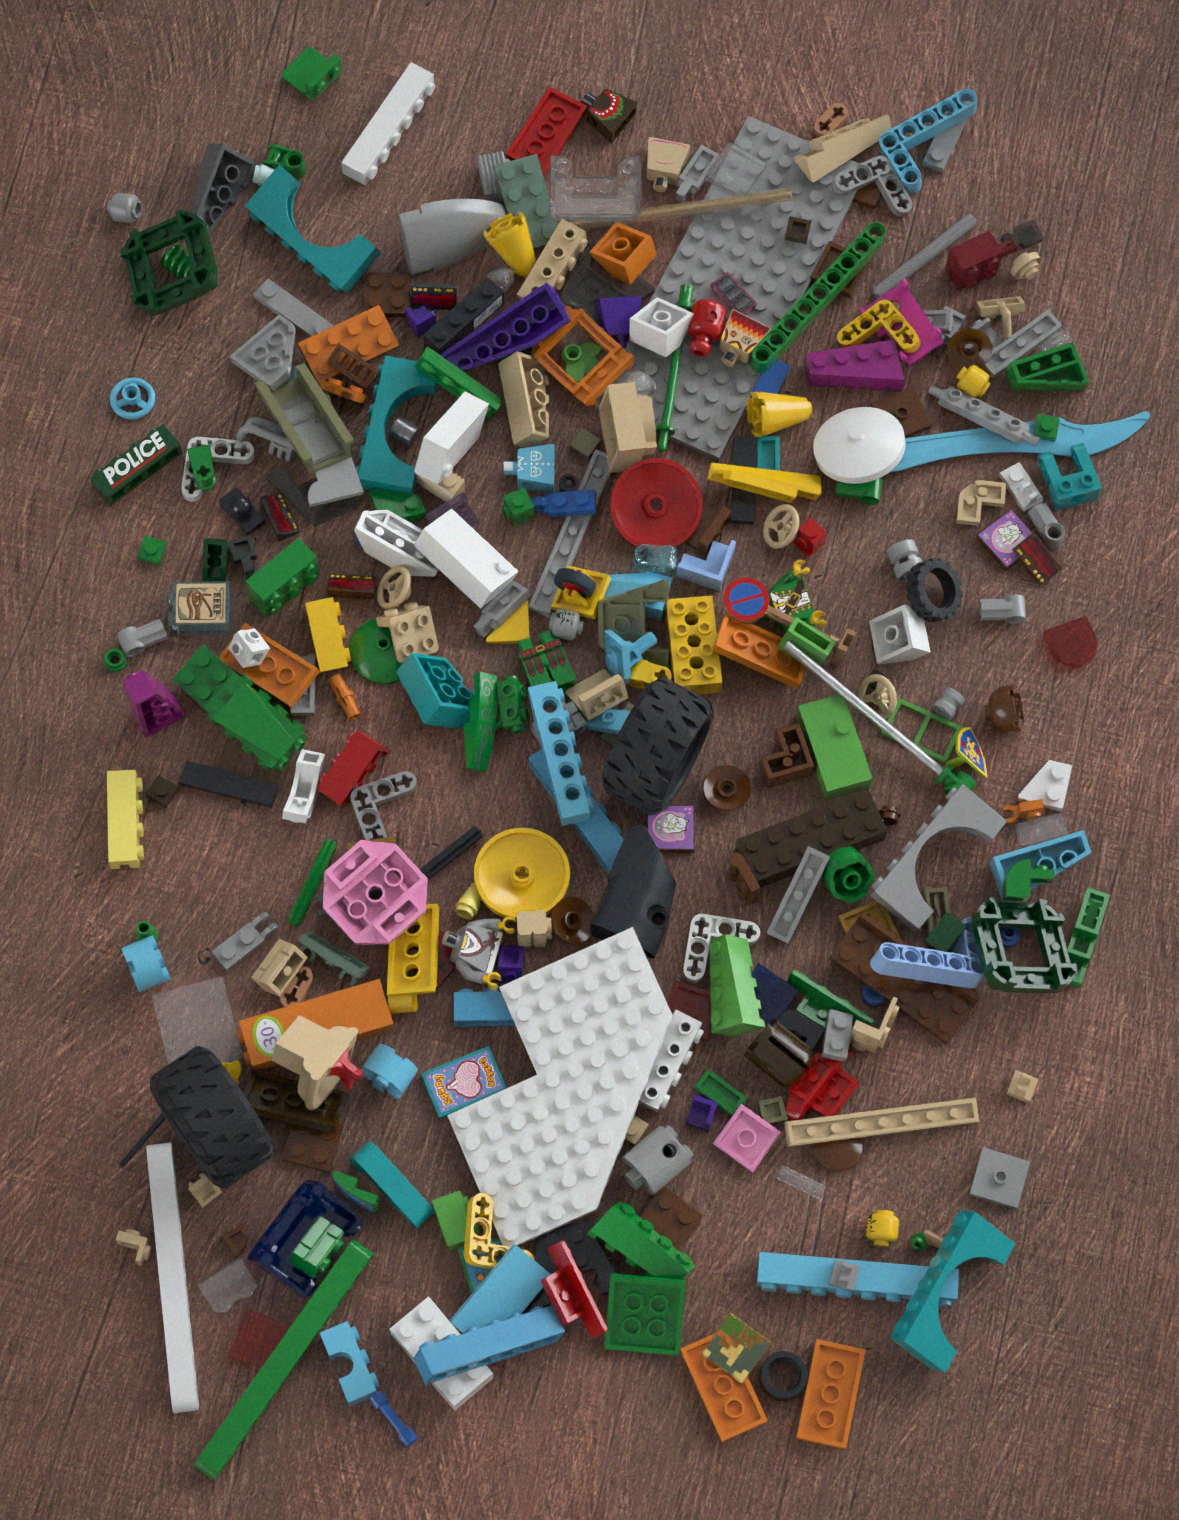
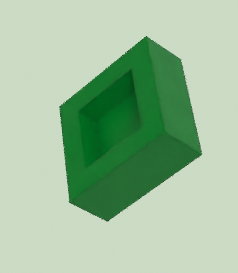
[1033,414,1060,442]
[137,536,168,566]

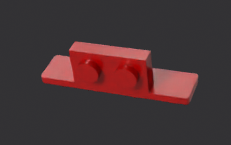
[540,1240,608,1338]

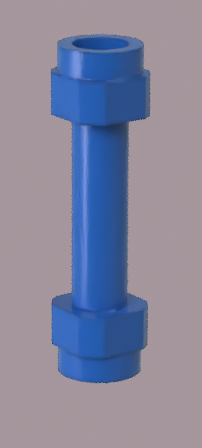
[369,1390,418,1448]

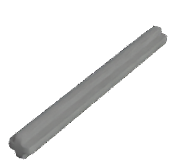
[872,214,976,299]

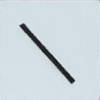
[119,1113,165,1167]

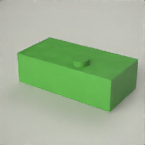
[796,694,872,801]

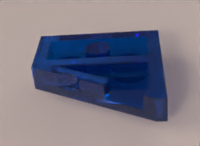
[751,963,799,1026]

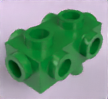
[495,676,530,734]

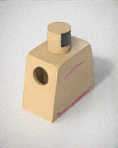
[647,137,690,192]

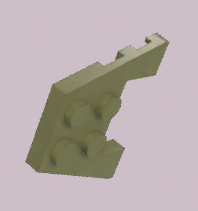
[598,579,670,669]

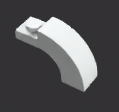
[282,749,325,823]

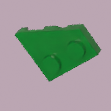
[369,488,426,522]

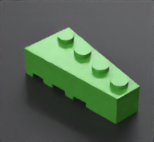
[709,934,765,1038]

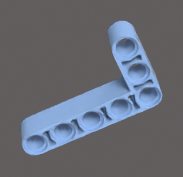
[870,918,984,988]

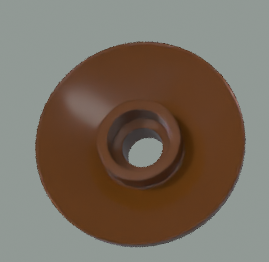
[947,328,992,369]
[703,765,751,811]
[551,896,594,944]

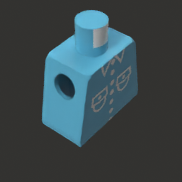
[504,444,555,493]

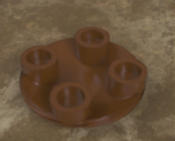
[813,1138,863,1171]

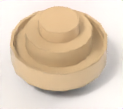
[1010,252,1042,280]

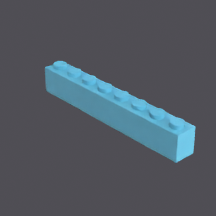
[756,1252,959,1307]

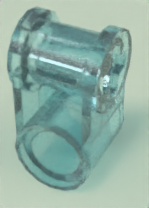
[632,544,678,575]

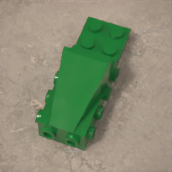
[172,644,309,773]

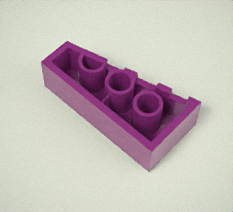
[804,339,904,392]
[122,670,187,738]

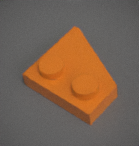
[319,377,368,404]

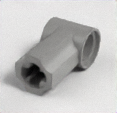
[1028,503,1065,551]
[979,594,1026,624]
[117,619,168,657]

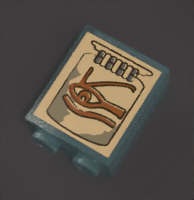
[168,581,231,634]

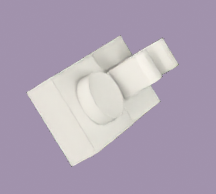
[999,462,1043,513]

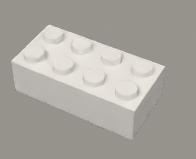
[390,1296,493,1411]

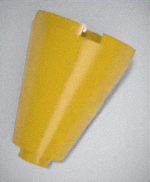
[483,212,536,277]
[746,391,813,437]

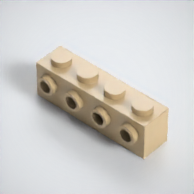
[517,219,588,301]

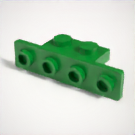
[786,970,875,1033]

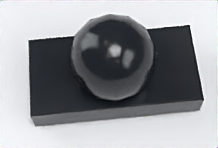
[218,487,266,536]

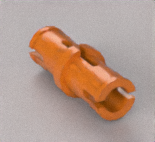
[328,674,362,721]

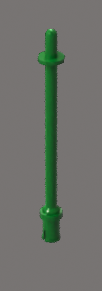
[655,284,694,452]

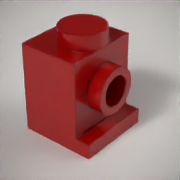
[792,517,827,558]

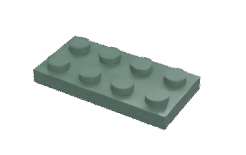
[493,154,558,249]

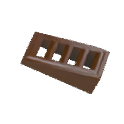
[326,343,378,389]

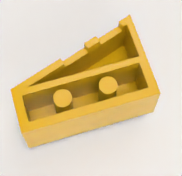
[305,597,351,673]

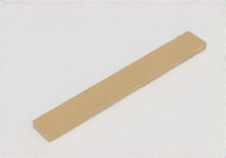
[784,1098,980,1147]

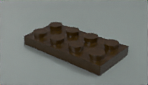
[244,1071,348,1133]

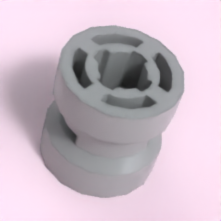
[932,687,965,720]

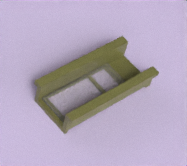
[255,363,354,474]

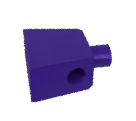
[593,296,642,348]

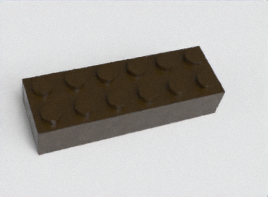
[735,789,887,888]

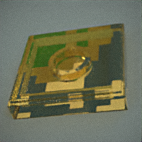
[701,1313,772,1384]

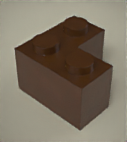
[760,723,814,788]

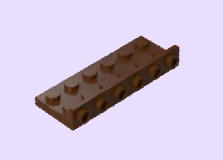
[828,912,980,1044]

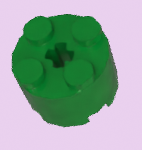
[820,846,875,903]

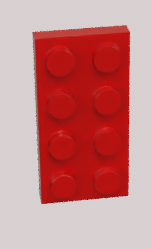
[505,87,588,177]

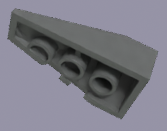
[192,143,257,235]

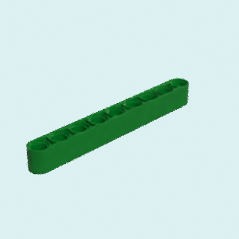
[751,222,886,373]

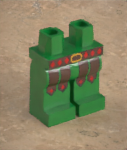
[518,630,577,691]

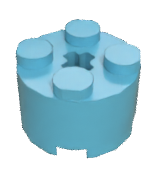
[121,935,171,992]
[361,1044,418,1100]

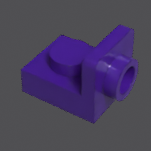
[498,945,524,983]

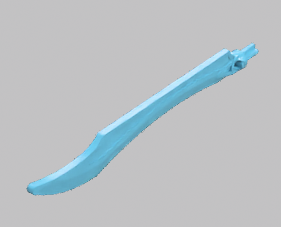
[890,411,1150,472]

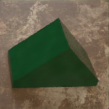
[202,538,230,584]
[925,912,967,953]

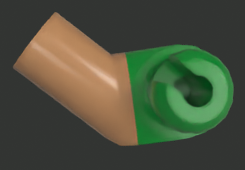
[910,1230,943,1250]

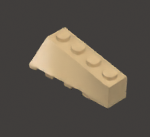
[498,352,549,448]

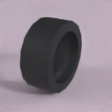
[759,1351,808,1401]

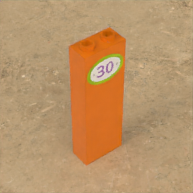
[236,979,394,1071]

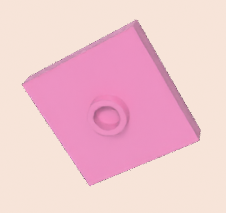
[713,1104,781,1173]

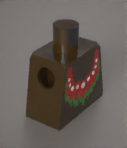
[581,89,637,143]

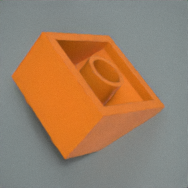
[590,222,657,285]

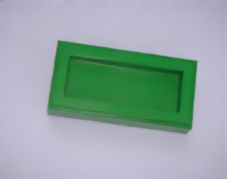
[693,1069,747,1117]

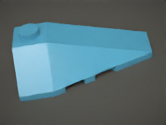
[604,572,673,621]

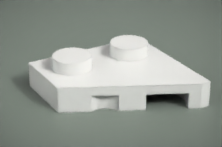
[1017,760,1072,812]

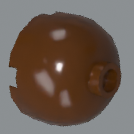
[985,684,1024,732]

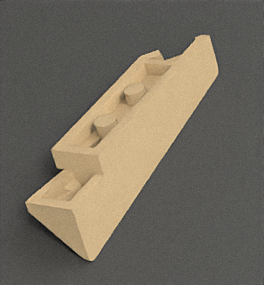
[794,115,892,182]

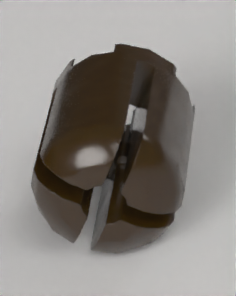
[743,1018,814,1087]

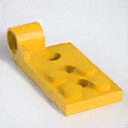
[387,904,439,1014]

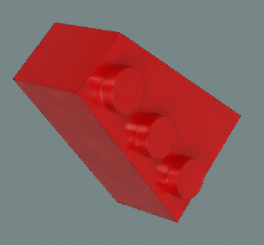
[317,730,390,807]

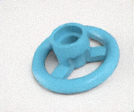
[110,378,155,419]

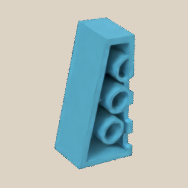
[989,830,1091,903]

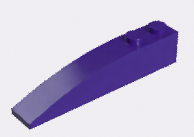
[440,282,571,372]

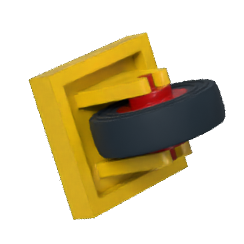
[551,565,611,619]

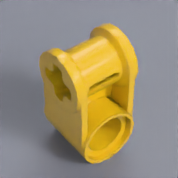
[628,659,672,689]

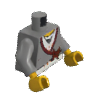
[442,917,516,990]

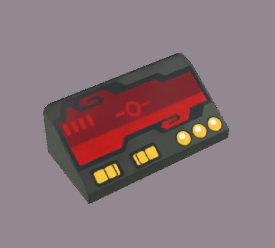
[411,283,457,310]
[259,493,300,542]

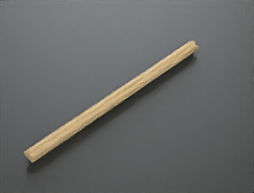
[569,188,793,230]

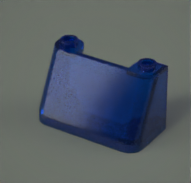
[248,1180,364,1299]

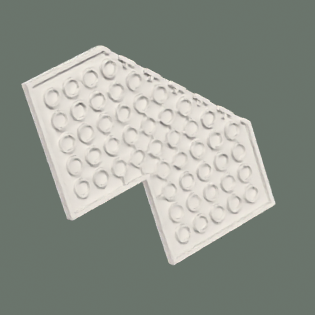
[447,927,673,1247]

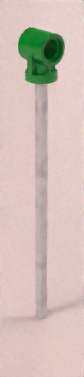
[783,641,976,795]

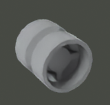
[886,539,922,582]

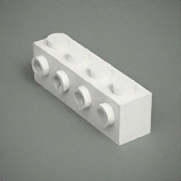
[638,1010,704,1113]

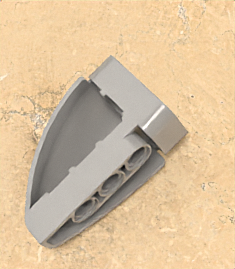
[398,199,507,275]

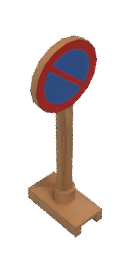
[723,577,856,667]

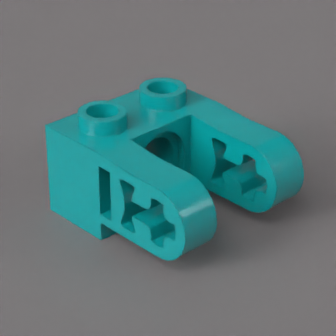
[1038,443,1102,511]

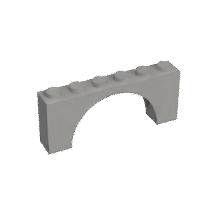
[870,785,1007,932]

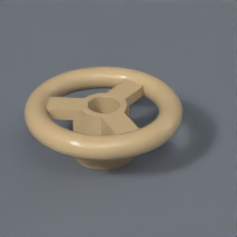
[763,504,799,549]
[377,566,411,610]
[858,674,897,720]

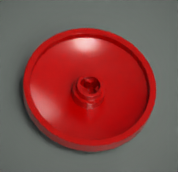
[610,458,703,551]

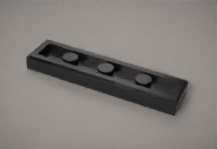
[730,436,756,524]
[180,761,278,808]

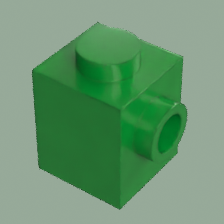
[501,488,534,527]

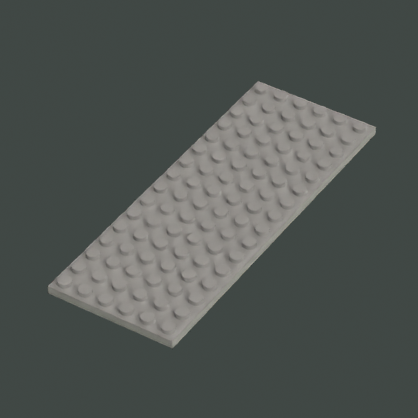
[595,116,866,462]

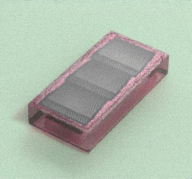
[710,272,757,315]

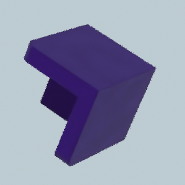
[405,306,436,337]
[685,1095,718,1132]

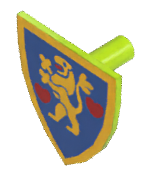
[946,727,987,779]

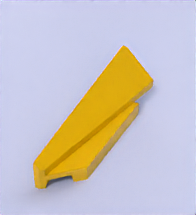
[707,463,821,503]

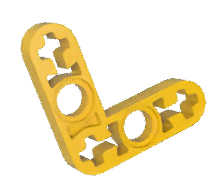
[837,300,921,353]
[464,1193,534,1269]

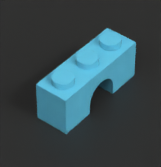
[320,1321,380,1407]

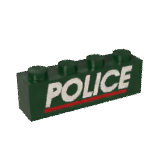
[90,424,182,507]

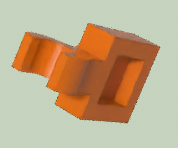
[1003,799,1045,825]

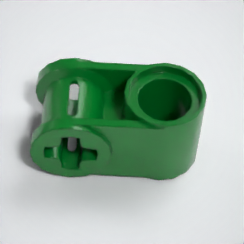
[262,144,307,179]
[187,444,216,491]

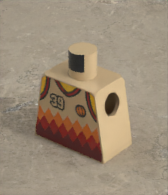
[719,309,771,367]

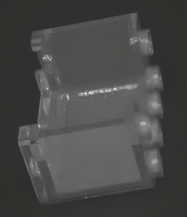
[551,156,641,221]

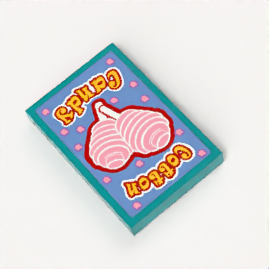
[421,1046,507,1119]

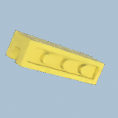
[107,770,144,869]

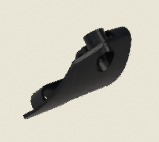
[590,824,676,959]

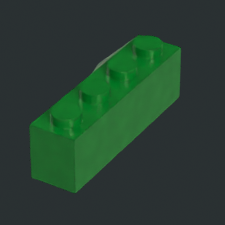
[588,1201,696,1280]

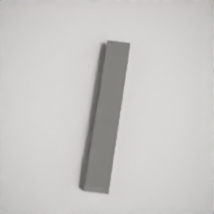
[528,449,611,618]

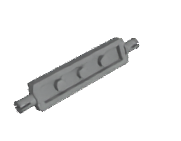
[928,385,1040,446]

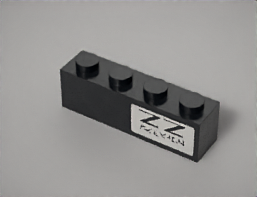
[423,277,504,355]

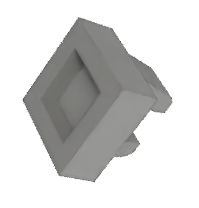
[829,1260,860,1292]

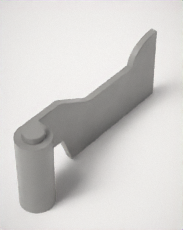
[271,391,364,507]

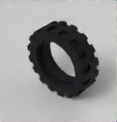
[905,558,963,622]

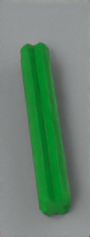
[288,839,337,927]

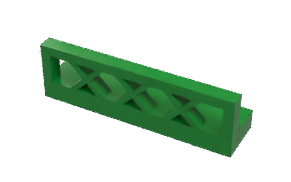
[414,346,502,419]

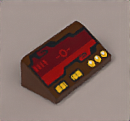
[1012,533,1062,585]
[327,574,376,599]

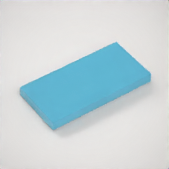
[450,1244,550,1333]

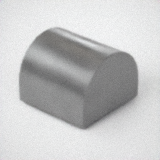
[389,417,421,449]

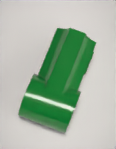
[835,478,883,505]

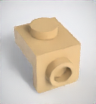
[116,1229,152,1266]

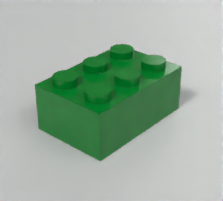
[245,538,320,618]

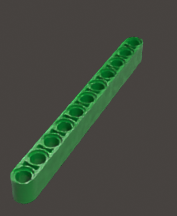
[193,1239,374,1481]

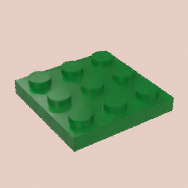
[604,1273,686,1356]

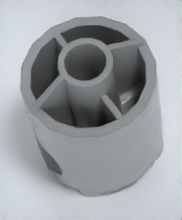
[622,1125,694,1195]

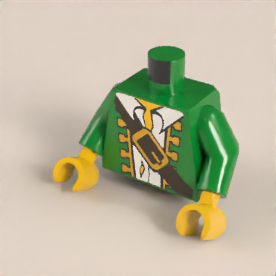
[760,560,827,631]

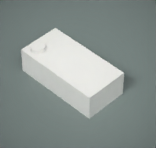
[414,392,489,484]
[414,509,518,608]

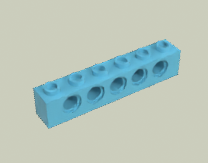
[528,681,593,826]

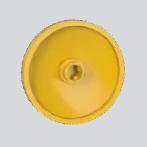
[474,828,570,921]

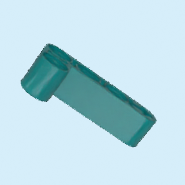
[348,1141,435,1229]

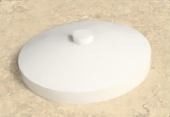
[813,407,906,484]

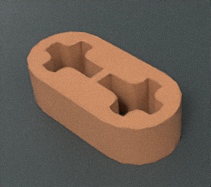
[813,103,848,138]
[280,966,314,1007]

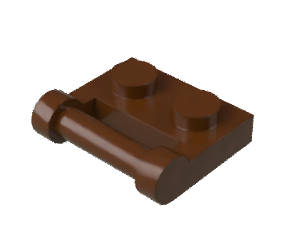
[727,853,760,906]

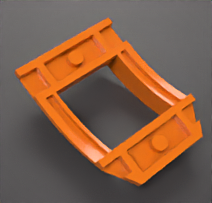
[532,306,634,406]

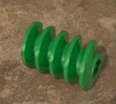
[160,243,192,280]

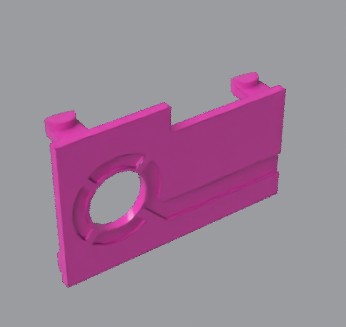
[858,278,944,366]

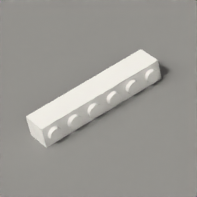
[341,62,435,185]

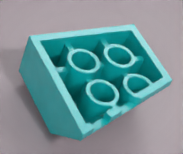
[396,653,475,729]

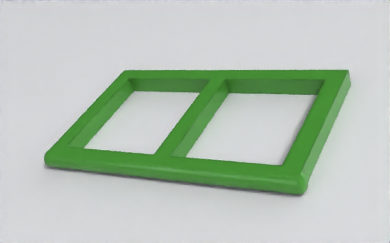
[881,698,963,764]

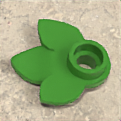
[561,342,601,383]

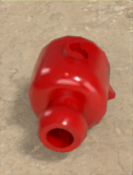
[687,299,726,357]

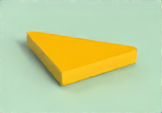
[486,600,529,645]

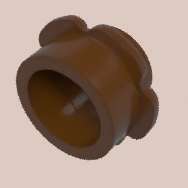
[879,806,901,826]

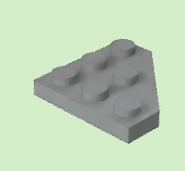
[229,314,296,392]

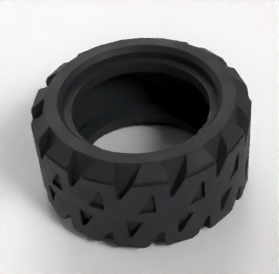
[602,678,714,816]
[150,1046,273,1188]

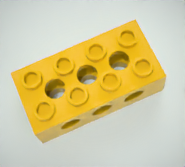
[665,596,722,695]

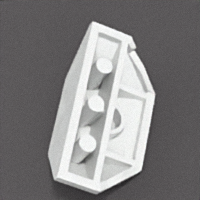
[354,510,438,577]

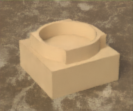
[598,382,657,473]

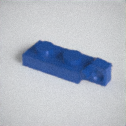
[531,489,597,518]

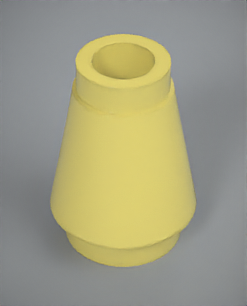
[455,883,481,920]

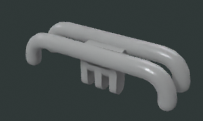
[236,416,295,462]

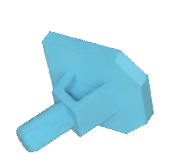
[604,629,657,685]

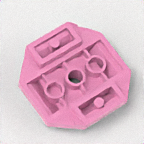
[323,840,428,945]

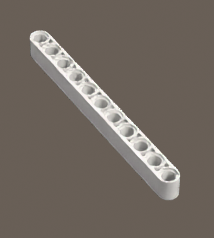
[146,1142,199,1414]

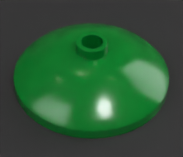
[349,619,403,685]

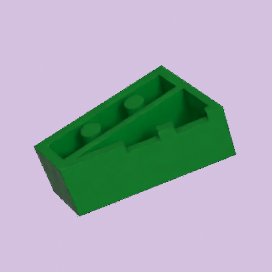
[1005,342,1089,391]

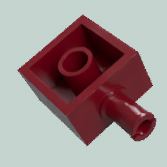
[945,230,1018,291]

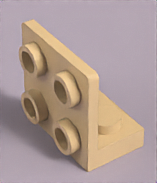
[565,669,628,721]

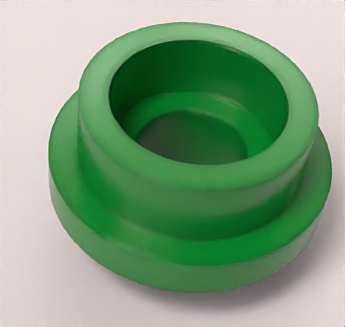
[103,649,127,672]

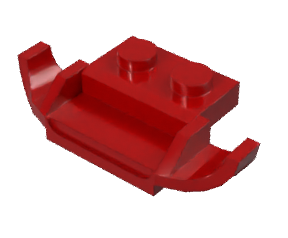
[786,1049,859,1122]

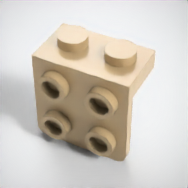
[376,602,439,663]
[849,997,900,1054]

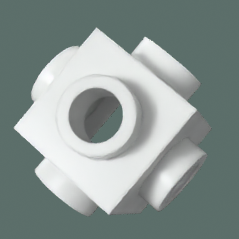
[228,628,270,668]

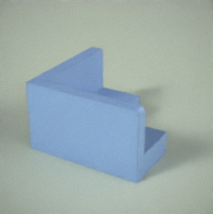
[676,540,736,592]

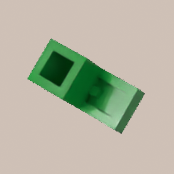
[1002,859,1055,901]

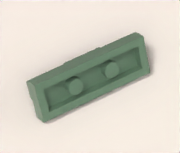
[299,930,371,986]

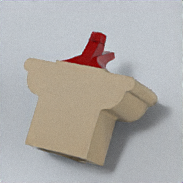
[271,1015,363,1110]

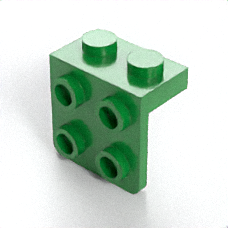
[282,47,342,101]

